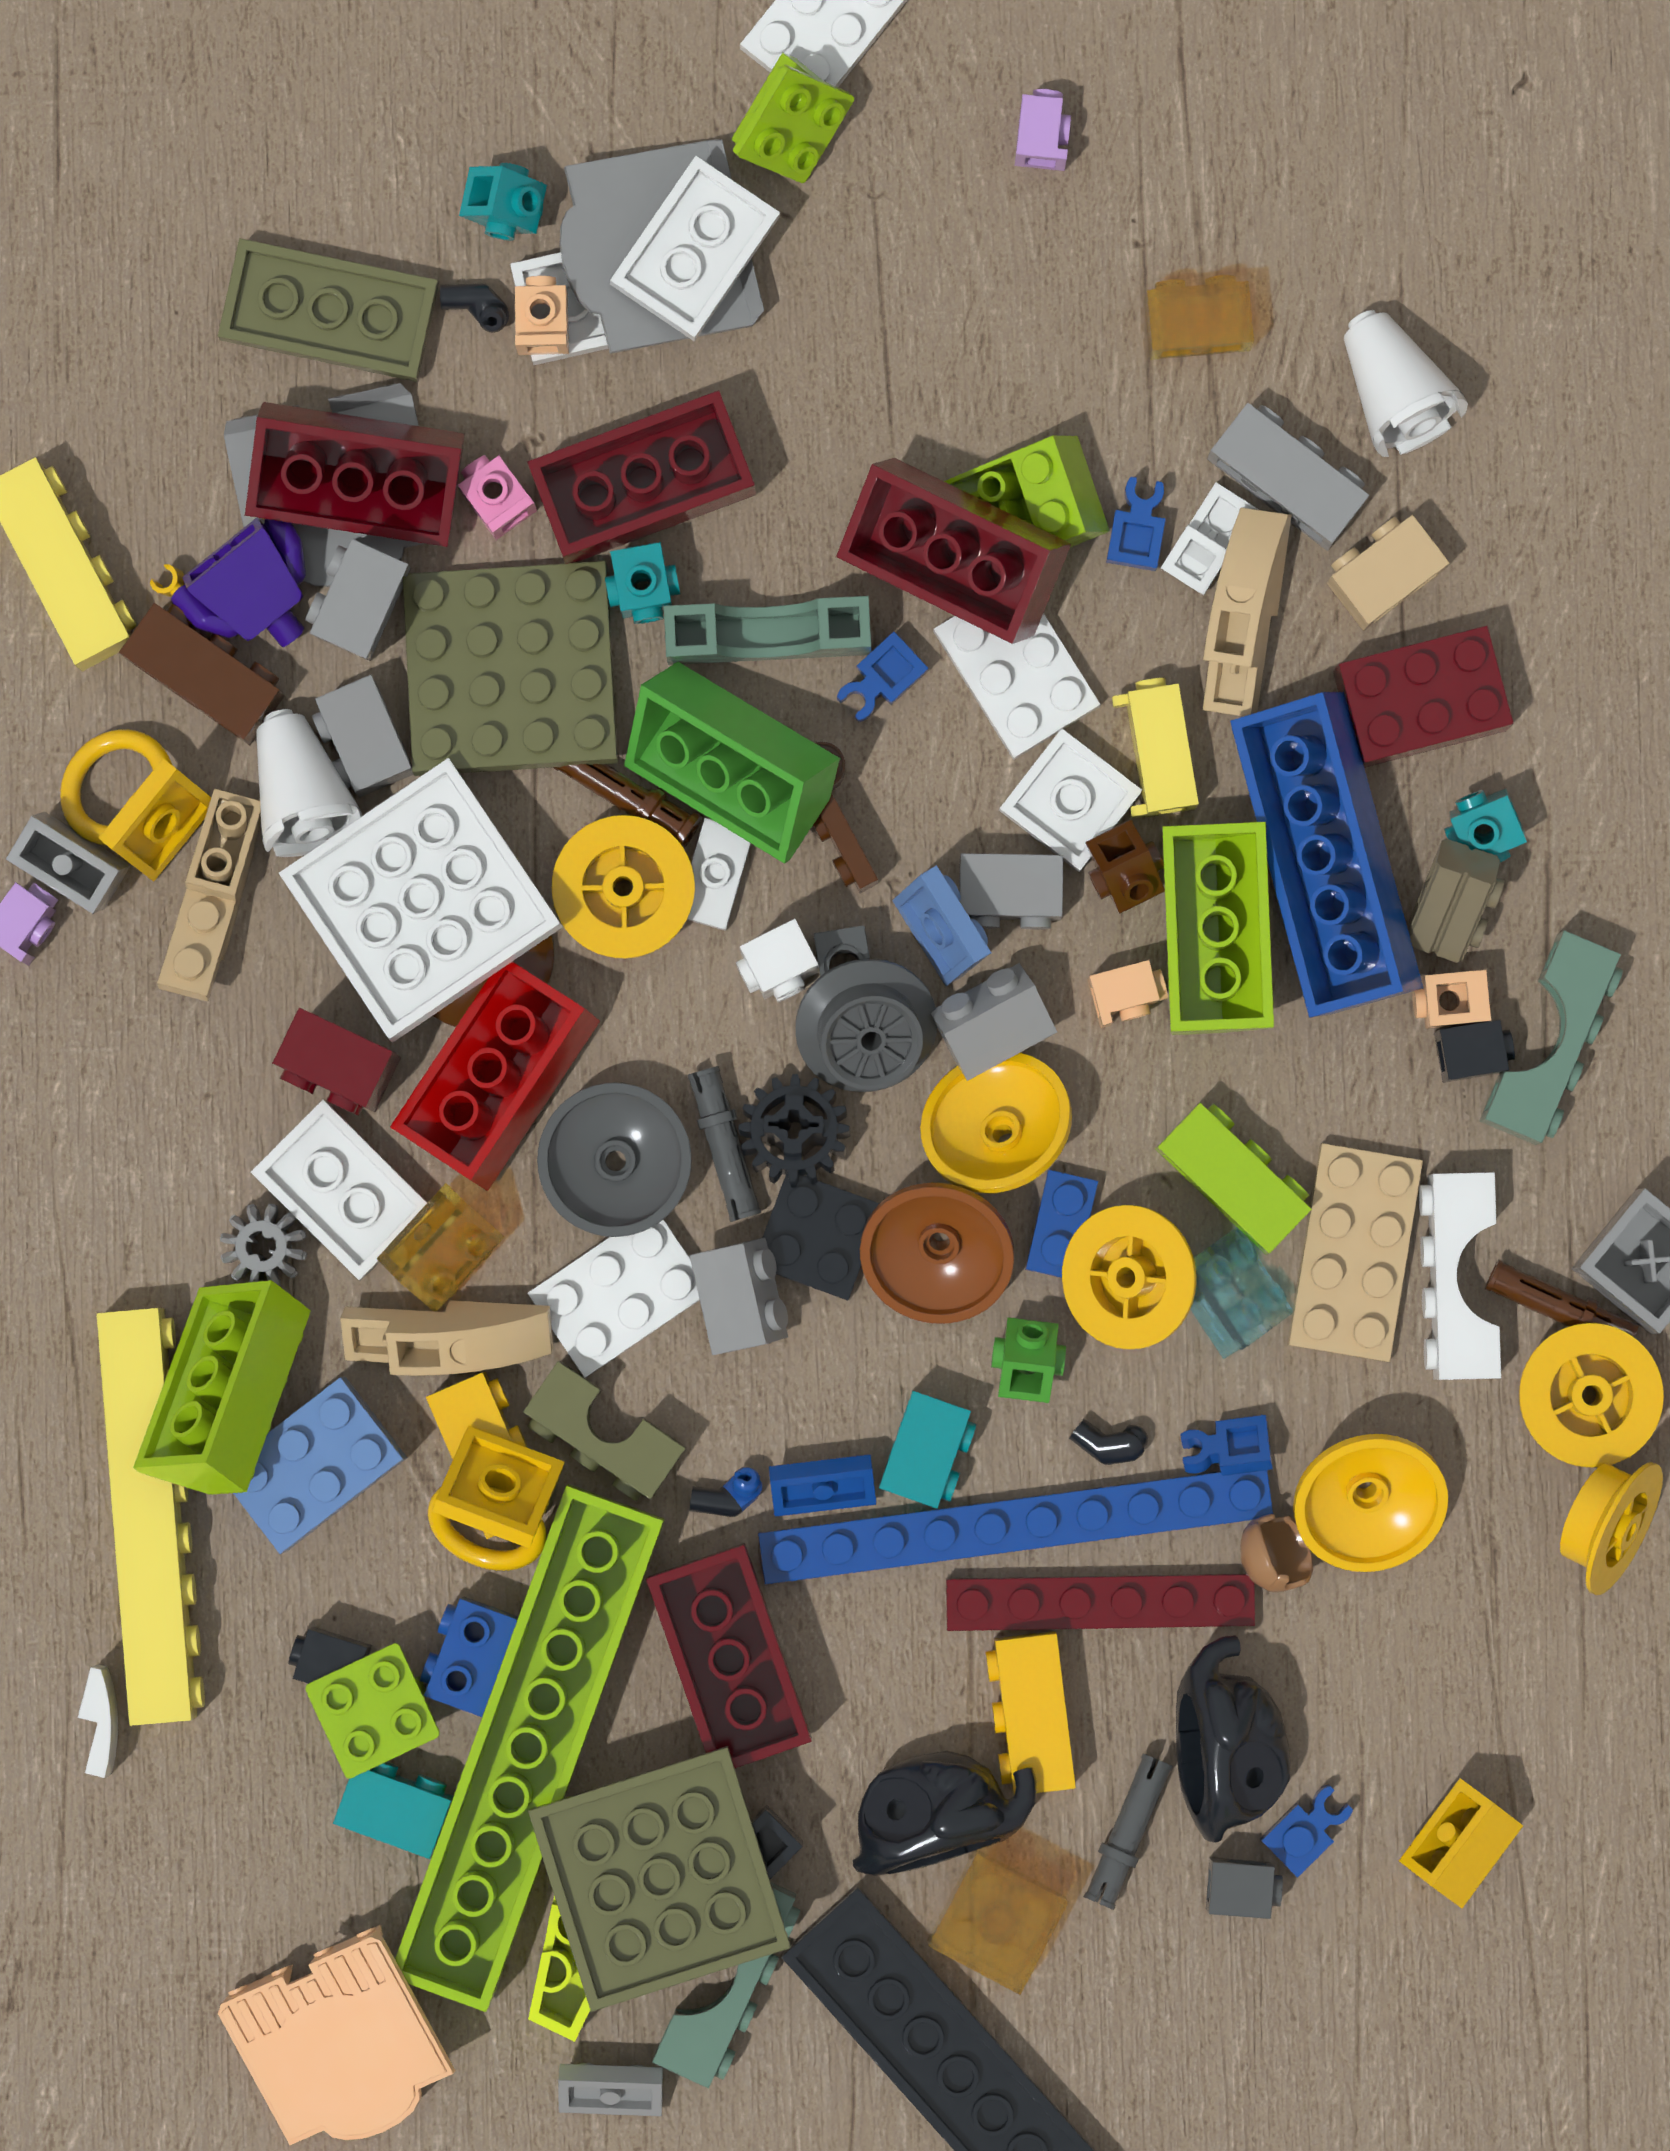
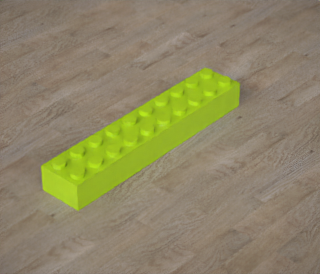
[395,1484,665,2012]

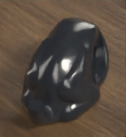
[1176,1635,1291,1843]
[853,1751,1037,1876]

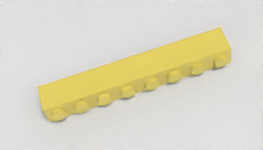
[96,1308,205,1726]

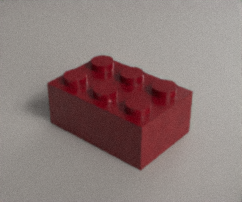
[1333,626,1514,768]

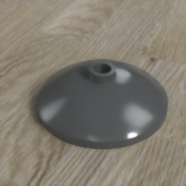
[537,1083,692,1237]

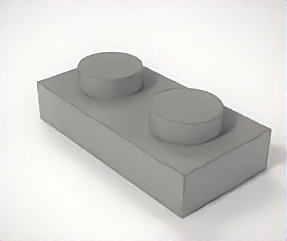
[558,2063,663,2116]

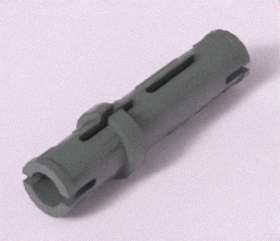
[688,1066,762,1222]
[1083,1753,1173,1910]

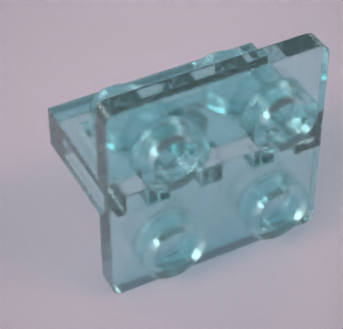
[1190,1228,1293,1359]

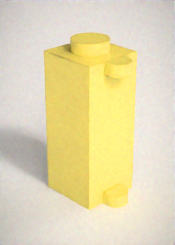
[1112,678,1199,818]

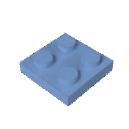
[892,865,991,986]

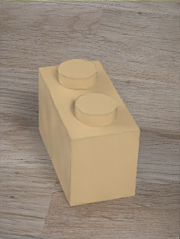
[1327,515,1450,631]

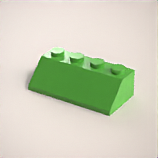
[624,662,840,864]

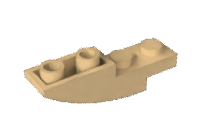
[1203,508,1292,717]
[157,789,261,1002]
[340,1300,554,1376]

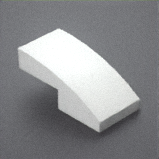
[1161,483,1259,595]
[78,1664,118,1778]

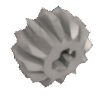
[220,1204,307,1287]

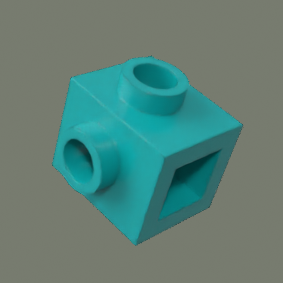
[459,163,547,241]
[605,542,680,624]
[1444,788,1527,862]

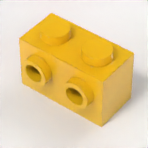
[1399,1778,1523,1908]

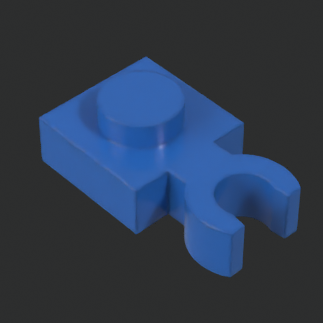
[1106,477,1166,571]
[837,631,929,722]
[1180,1415,1273,1476]
[1260,1784,1353,1878]

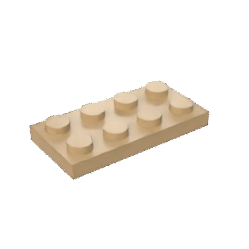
[1287,1143,1423,1362]

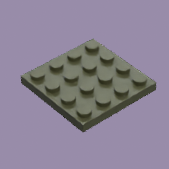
[403,561,618,776]
[528,1746,791,2012]

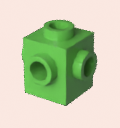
[991,1317,1066,1403]

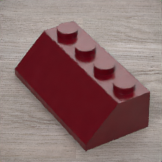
[245,402,465,547]

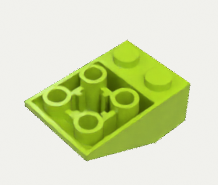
[944,435,1110,548]

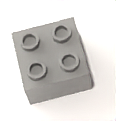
[305,539,411,661]
[1571,1188,1670,1334]

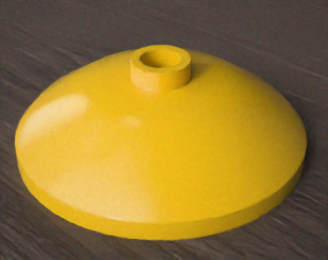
[920,1053,1072,1193]
[1293,1434,1448,1572]

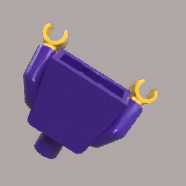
[150,518,306,647]

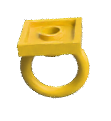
[60,729,211,882]
[428,1425,565,1571]

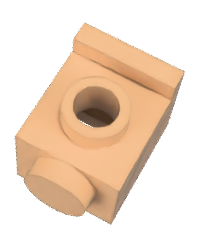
[515,276,569,355]
[1087,960,1168,1028]
[1412,970,1491,1029]

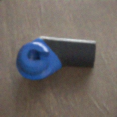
[689,1467,762,1517]

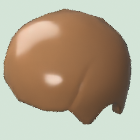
[1240,1514,1313,1592]

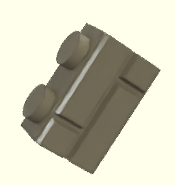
[1407,838,1505,963]

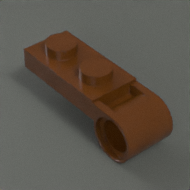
[813,742,878,893]

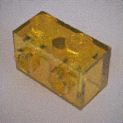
[376,1183,505,1312]

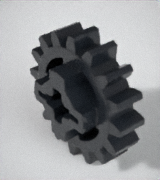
[738,1074,850,1187]

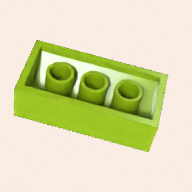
[1162,822,1274,1035]
[133,1280,311,1495]

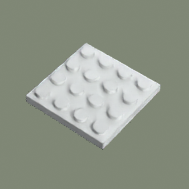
[279,758,563,1043]

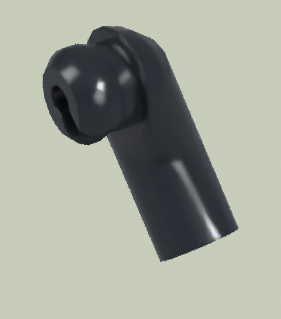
[440,283,509,333]
[1069,1418,1148,1465]

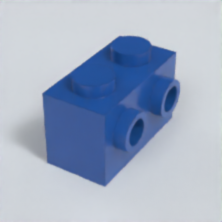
[420,1596,519,1717]

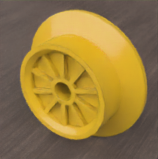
[551,815,695,959]
[1062,1205,1196,1349]
[1519,1323,1664,1467]
[1560,1462,1663,1595]

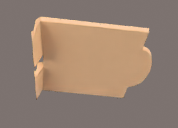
[218,1925,456,2145]

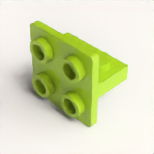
[731,52,854,183]
[305,1643,440,1779]

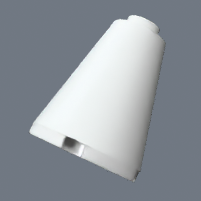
[1344,310,1468,457]
[256,709,362,857]

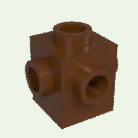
[1085,820,1165,914]

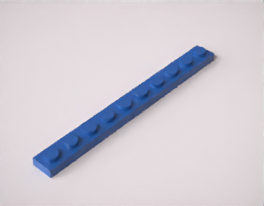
[758,1470,1273,1584]

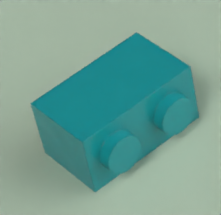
[879,1391,977,1508]
[333,1762,454,1859]

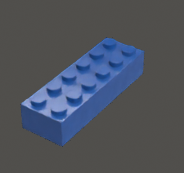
[1230,692,1423,1018]

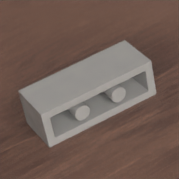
[1207,403,1369,551]

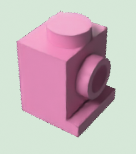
[458,455,537,540]

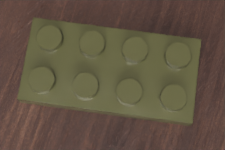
[218,238,439,382]

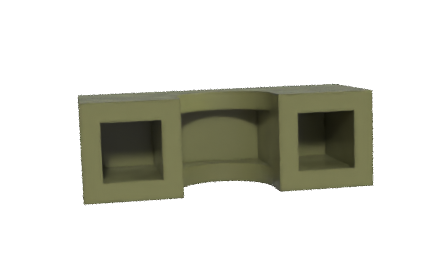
[523,1361,687,1501]

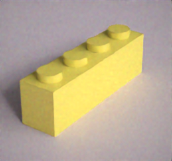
[0,457,137,672]

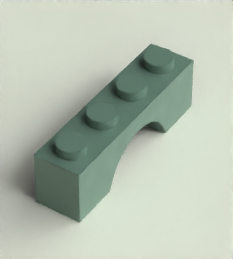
[664,596,871,665]
[1479,930,1623,1145]
[652,1882,801,2089]

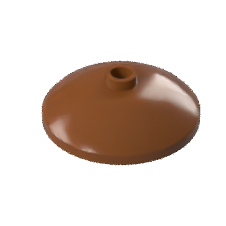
[860,1182,1014,1324]

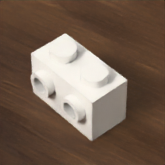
[736,919,819,1002]

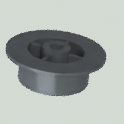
[795,959,937,1092]

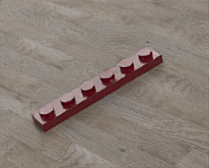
[946,1574,1255,1631]

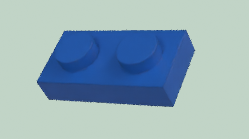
[1025,1170,1098,1278]
[768,1454,876,1517]

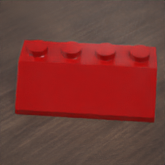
[390,962,600,1191]

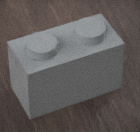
[312,675,414,798]
[6,812,131,914]
[959,853,1063,930]
[931,963,1057,1081]
[689,1237,788,1355]

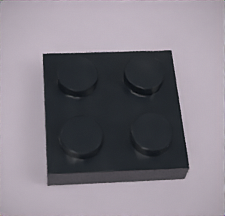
[762,1175,880,1301]

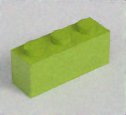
[1155,1103,1312,1255]

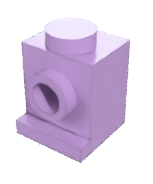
[1014,89,1071,171]
[0,882,58,966]

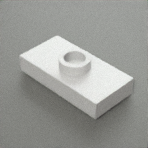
[687,818,751,931]

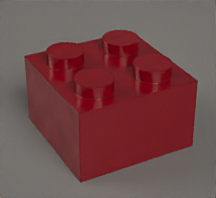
[272,1007,401,1116]

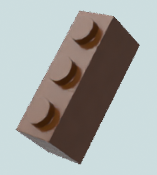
[119,603,285,746]

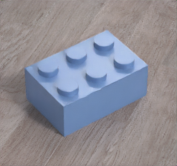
[233,1377,408,1554]

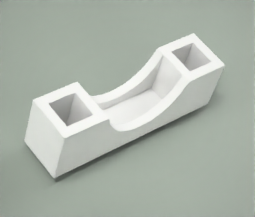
[1419,1172,1501,1380]

